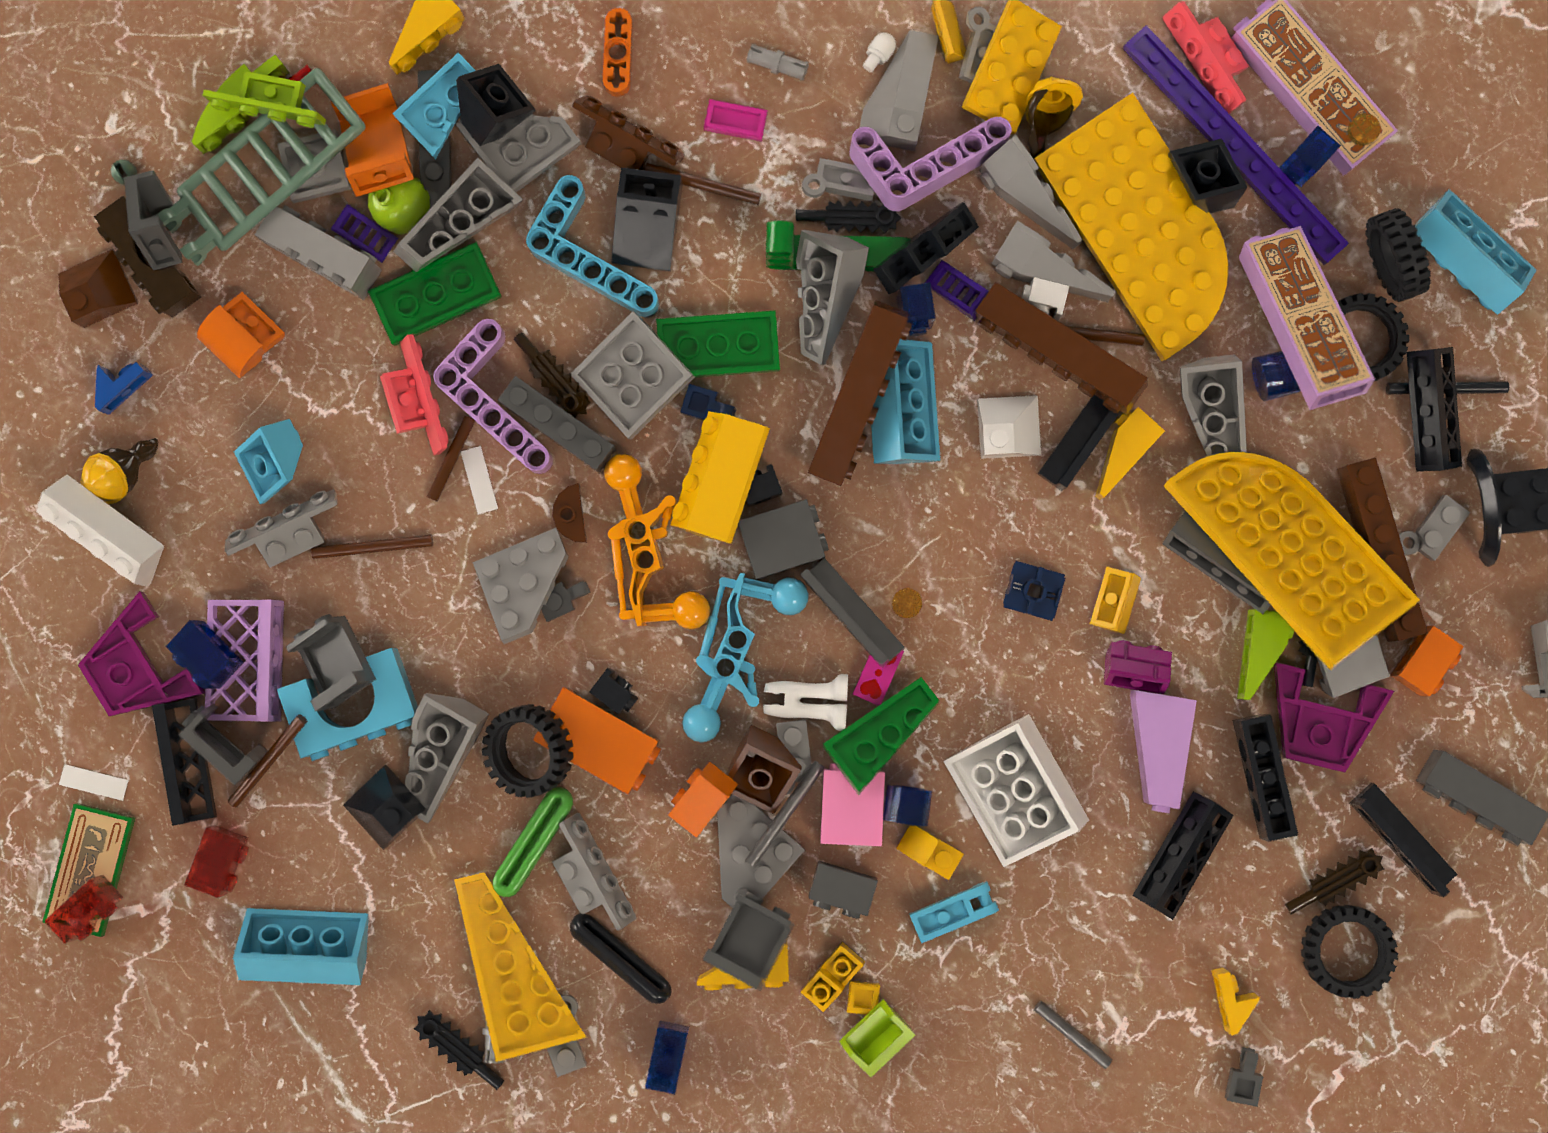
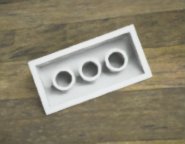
[36,475,164,587]

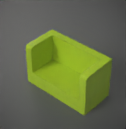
[839,999,915,1077]

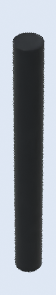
[1386,381,1509,395]

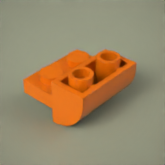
[197,292,285,379]

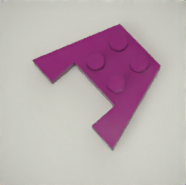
[78,591,205,716]
[1274,663,1394,772]

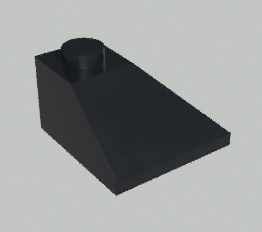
[456,64,536,146]
[1168,138,1248,214]
[343,765,426,850]

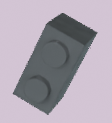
[808,861,878,919]

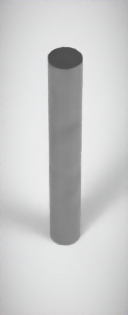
[1034,1001,1112,1069]

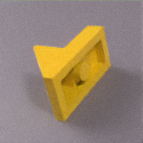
[896,822,964,880]
[1211,967,1260,1035]

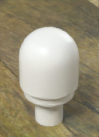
[862,33,896,72]

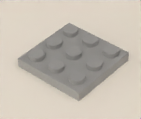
[571,311,695,440]

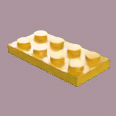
[961,0,1062,135]

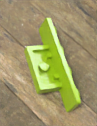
[202,71,326,128]

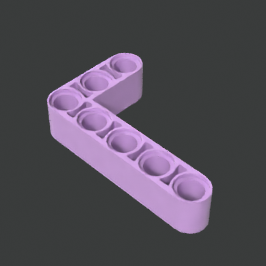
[849,117,1011,211]
[433,319,553,474]

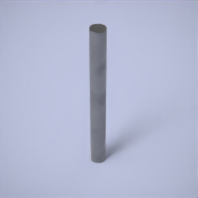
[745,761,825,868]

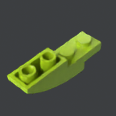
[191,55,290,154]

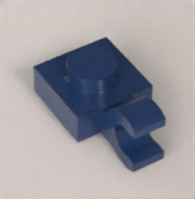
[680,384,737,421]

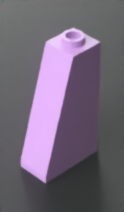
[1130,690,1197,813]

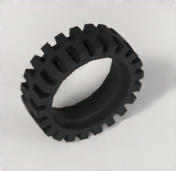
[1365,208,1431,302]
[1338,293,1409,382]
[482,704,574,798]
[1301,905,1398,999]

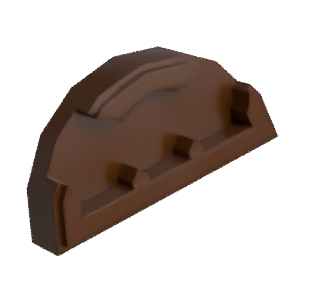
[552,483,587,543]

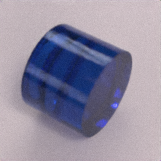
[1252,351,1301,401]
[883,784,932,826]

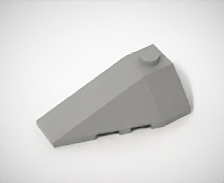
[859,30,939,151]
[980,135,1082,249]
[991,220,1116,302]
[796,230,869,365]
[1180,354,1247,456]
[405,693,489,823]

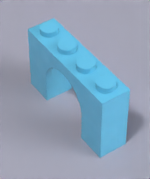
[277,648,418,761]

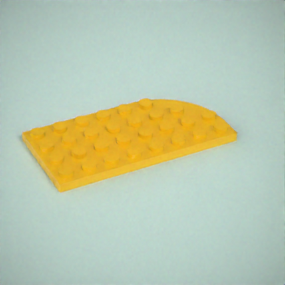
[1034,92,1228,361]
[1164,452,1420,670]

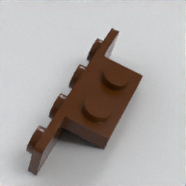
[572,96,685,170]

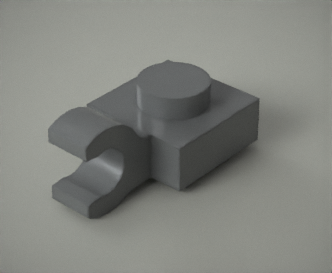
[541,581,591,622]
[1225,1047,1263,1107]

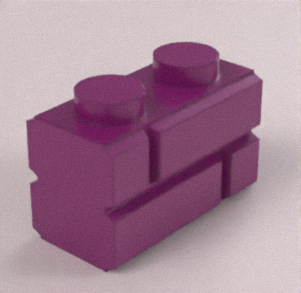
[1103,640,1172,695]

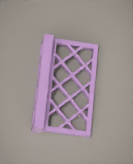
[205,600,284,722]

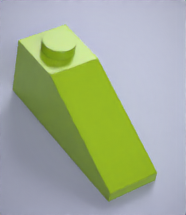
[1237,609,1294,700]

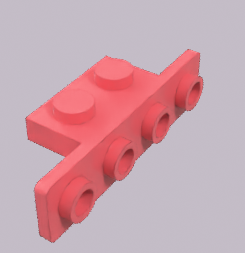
[1163,1,1249,114]
[380,334,448,455]

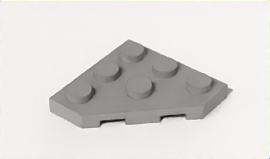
[456,114,581,193]
[473,528,568,644]
[717,794,805,908]

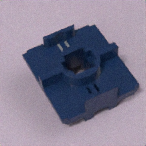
[1003,561,1066,621]

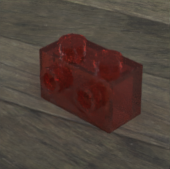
[44,875,123,944]

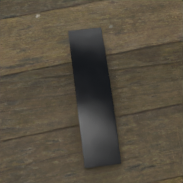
[873,202,979,294]

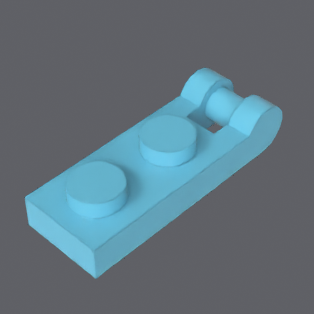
[909,881,999,943]

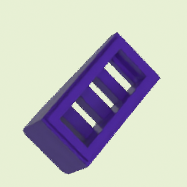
[331,204,398,263]
[924,260,989,321]

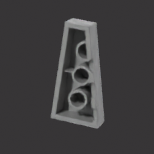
[254,205,382,301]

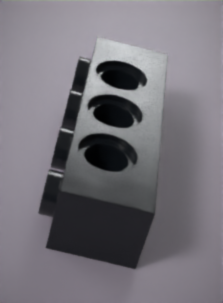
[1232,714,1299,842]

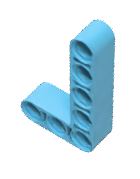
[526,175,659,317]

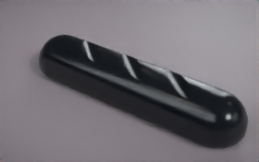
[570,913,672,1004]

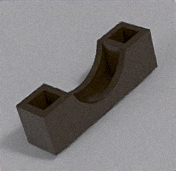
[94,196,201,318]

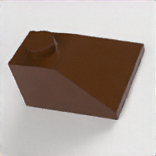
[58,249,138,328]
[726,725,802,814]

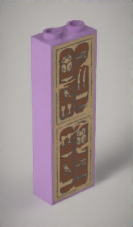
[1231,0,1398,176]
[1239,226,1375,410]

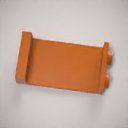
[331,83,414,197]
[533,687,661,795]

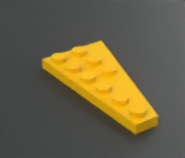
[454,872,586,1062]

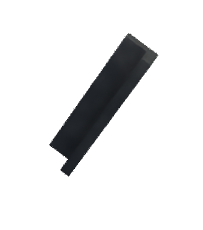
[1407,347,1462,472]
[1037,395,1121,491]
[152,698,217,826]
[1350,783,1458,898]
[1132,791,1234,920]

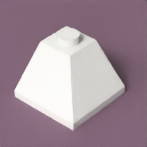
[977,395,1041,459]

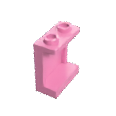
[820,763,885,846]

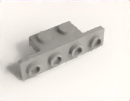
[224,489,338,568]
[552,813,636,930]

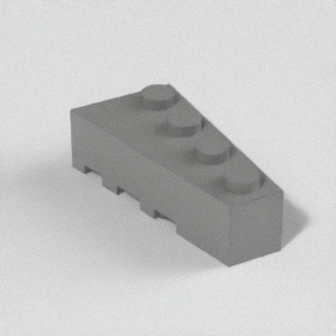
[393,158,523,272]

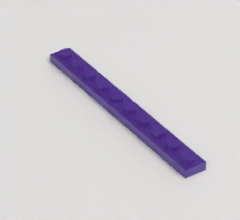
[1123,25,1349,265]

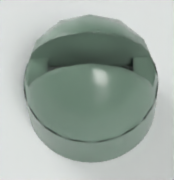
[110,159,138,185]

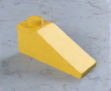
[1095,407,1165,500]

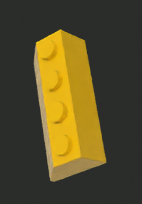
[670,411,770,544]

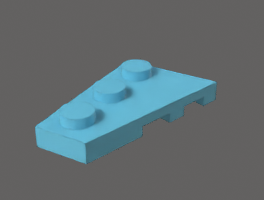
[392,53,476,160]

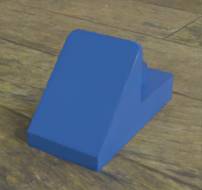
[95,362,153,415]

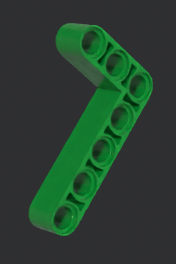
[766,221,911,272]

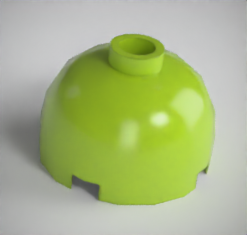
[368,177,430,234]

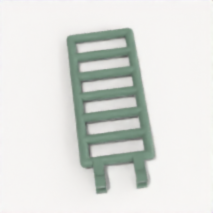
[156,68,366,266]

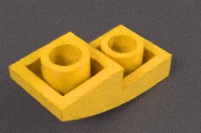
[800,942,865,1012]

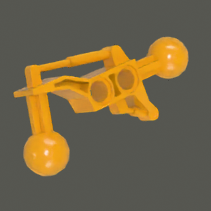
[604,454,710,630]

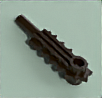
[514,332,591,418]
[1285,848,1384,915]

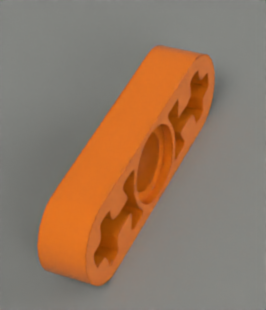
[603,8,633,97]

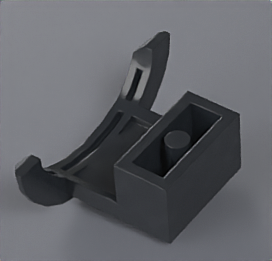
[1466,449,1548,567]

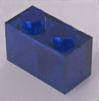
[1279,126,1341,188]
[896,282,936,337]
[166,620,244,689]
[645,1020,689,1095]

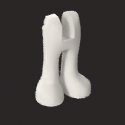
[763,674,848,731]

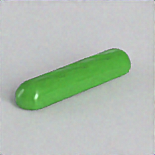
[493,787,573,897]

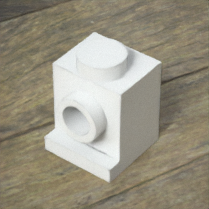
[1021,277,1069,320]

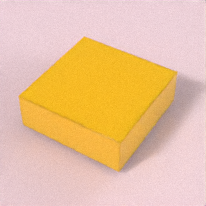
[846,980,880,1015]

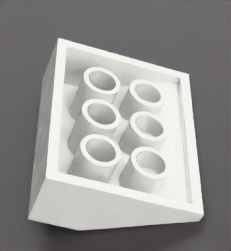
[943,714,1089,867]

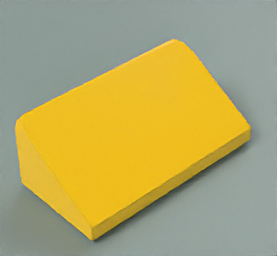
[931,0,966,64]
[1090,567,1141,634]

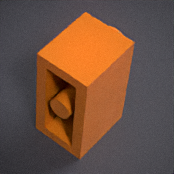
[1390,625,1464,696]
[668,761,738,838]

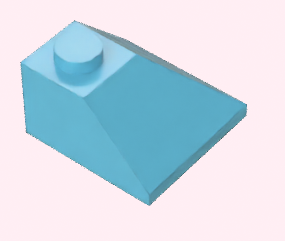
[234,419,303,505]

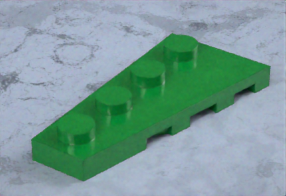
[823,677,939,795]

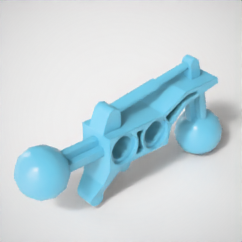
[682,573,809,743]

